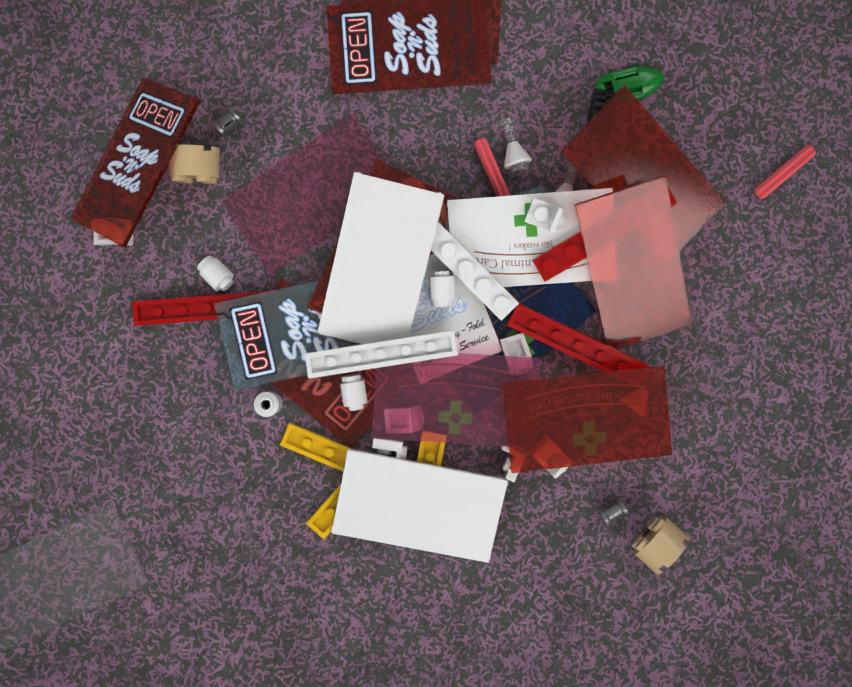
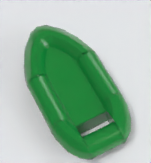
[595,66,665,106]

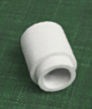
[197,255,234,291]
[430,270,456,307]
[340,373,368,411]
[254,391,282,417]

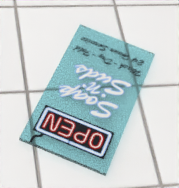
[214,278,361,390]

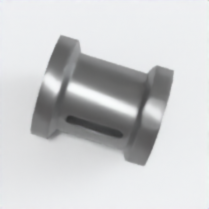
[211,105,244,138]
[596,496,629,527]

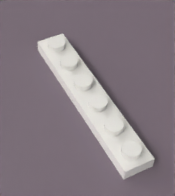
[431,222,519,321]
[305,330,458,379]

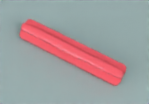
[474,138,510,197]
[754,145,816,199]

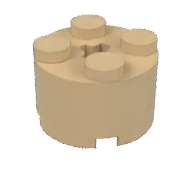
[169,145,220,184]
[631,517,690,575]

